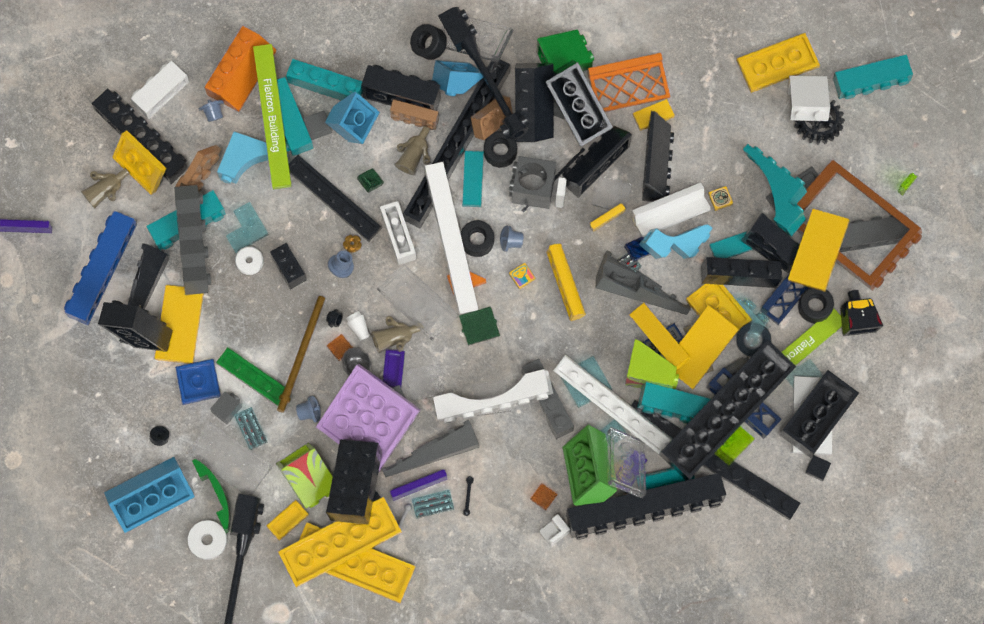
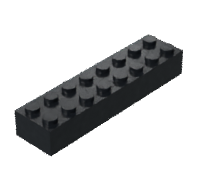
[659,340,797,480]
[566,473,726,540]

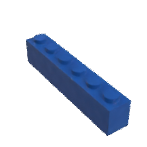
[64,211,137,326]

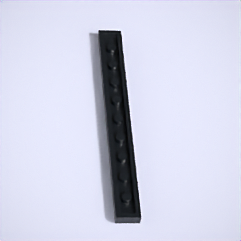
[631,400,801,521]

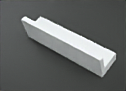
[632,183,710,237]

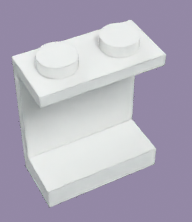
[788,76,830,121]

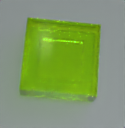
[898,173,918,196]

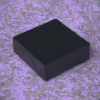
[805,455,831,482]

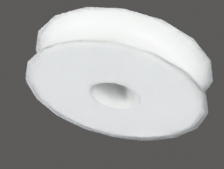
[235,246,264,275]

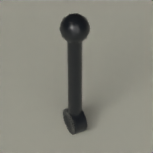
[463,476,474,516]

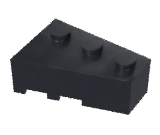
[741,213,800,273]

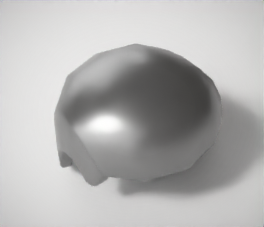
[342,347,371,376]

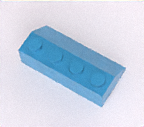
[104,457,195,533]

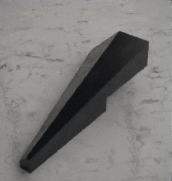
[119,243,169,345]

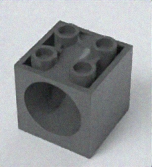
[509,156,556,209]

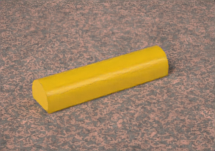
[546,244,586,321]

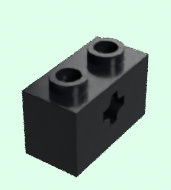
[270,243,307,290]

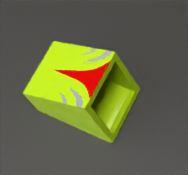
[625,339,679,390]
[276,442,333,508]

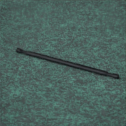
[521,148,585,212]

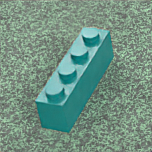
[833,54,913,99]
[286,59,362,101]
[277,77,314,156]
[146,190,226,250]
[637,382,710,424]

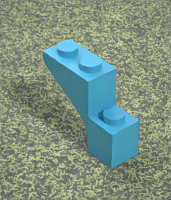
[639,225,713,259]

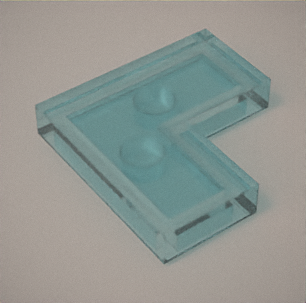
[226,202,269,253]

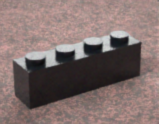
[701,257,782,288]

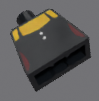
[840,290,883,336]

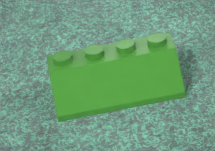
[562,425,617,506]

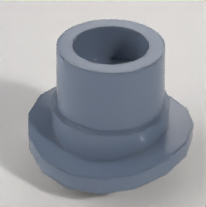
[198,99,224,122]
[500,225,524,252]
[328,251,354,278]
[296,396,321,423]

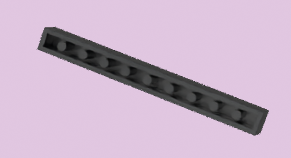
[403,56,510,229]

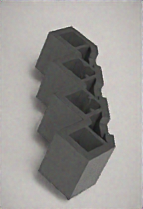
[174,185,211,295]

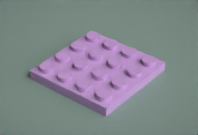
[316,364,421,472]

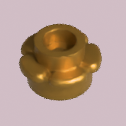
[343,235,362,253]

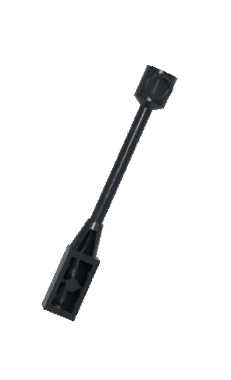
[438,7,529,140]
[224,494,264,624]

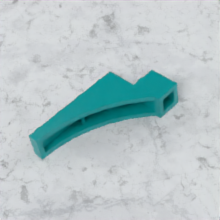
[743,144,807,237]

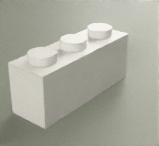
[131,61,189,119]
[380,201,416,265]

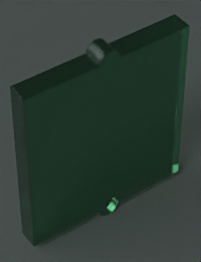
[459,306,500,346]

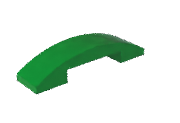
[192,459,231,533]

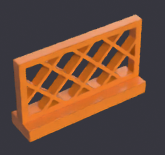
[587,53,670,112]

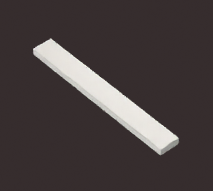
[424,162,478,315]
[553,355,672,454]

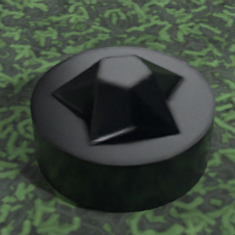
[149,426,169,446]

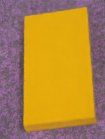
[736,33,820,93]
[788,209,850,292]
[154,285,204,364]
[676,305,740,389]

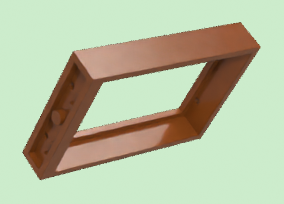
[797,160,922,291]

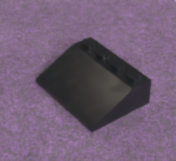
[642,111,674,202]

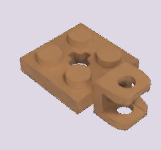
[175,145,221,193]

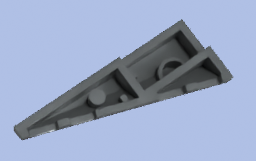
[595,250,691,315]
[382,419,479,477]

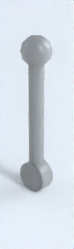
[391,504,412,542]

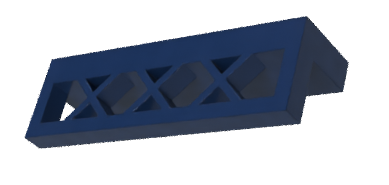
[760,273,810,326]
[706,367,782,439]

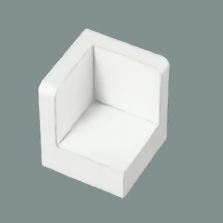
[540,514,570,547]

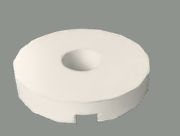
[188,520,227,560]

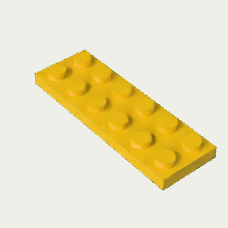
[278,497,402,588]
[299,522,416,604]

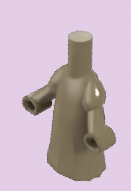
[394,126,430,175]
[81,168,130,209]
[371,316,423,353]

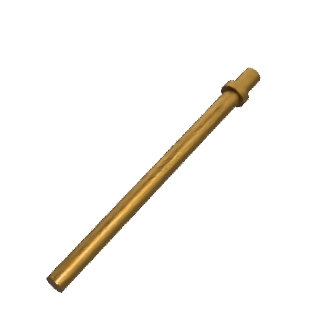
[277,296,325,413]

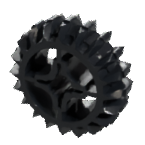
[793,100,845,145]

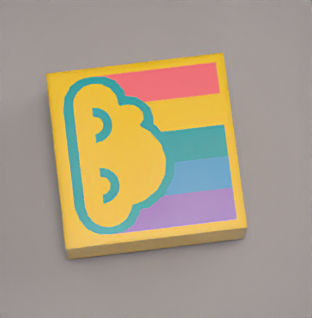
[509,263,535,290]

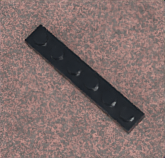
[289,155,382,242]

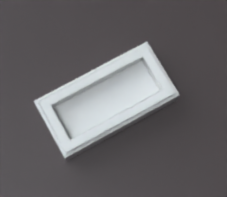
[555,177,566,208]

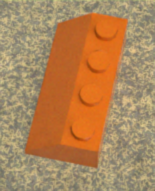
[204,26,277,112]

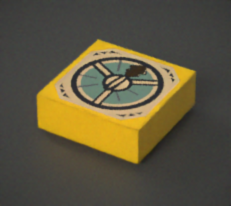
[708,186,733,211]

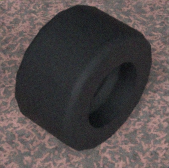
[410,24,447,60]
[484,131,517,168]
[461,220,494,257]
[798,288,834,324]

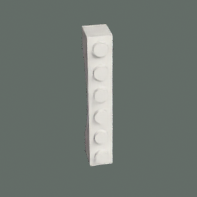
[433,369,553,424]

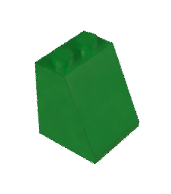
[536,29,594,72]

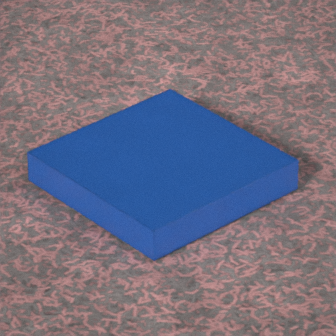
[175,359,221,405]

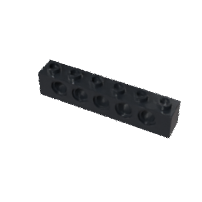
[91,88,188,184]

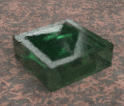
[357,168,384,193]

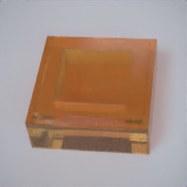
[327,334,353,361]
[530,483,558,511]

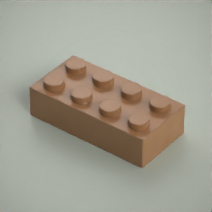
[471,95,513,140]
[390,100,439,130]

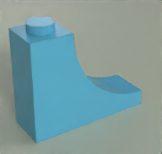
[217,132,288,184]

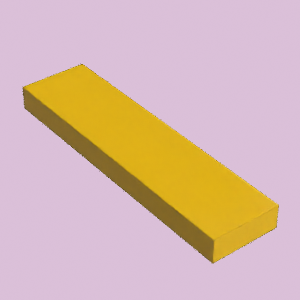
[629,303,691,369]

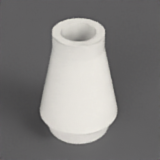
[346,311,370,341]

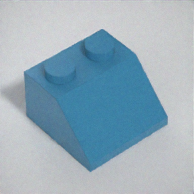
[432,60,483,96]
[325,92,380,144]

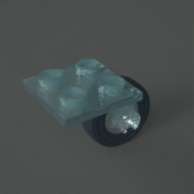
[736,298,771,357]

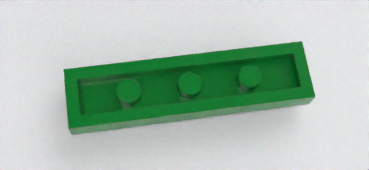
[216,347,285,406]

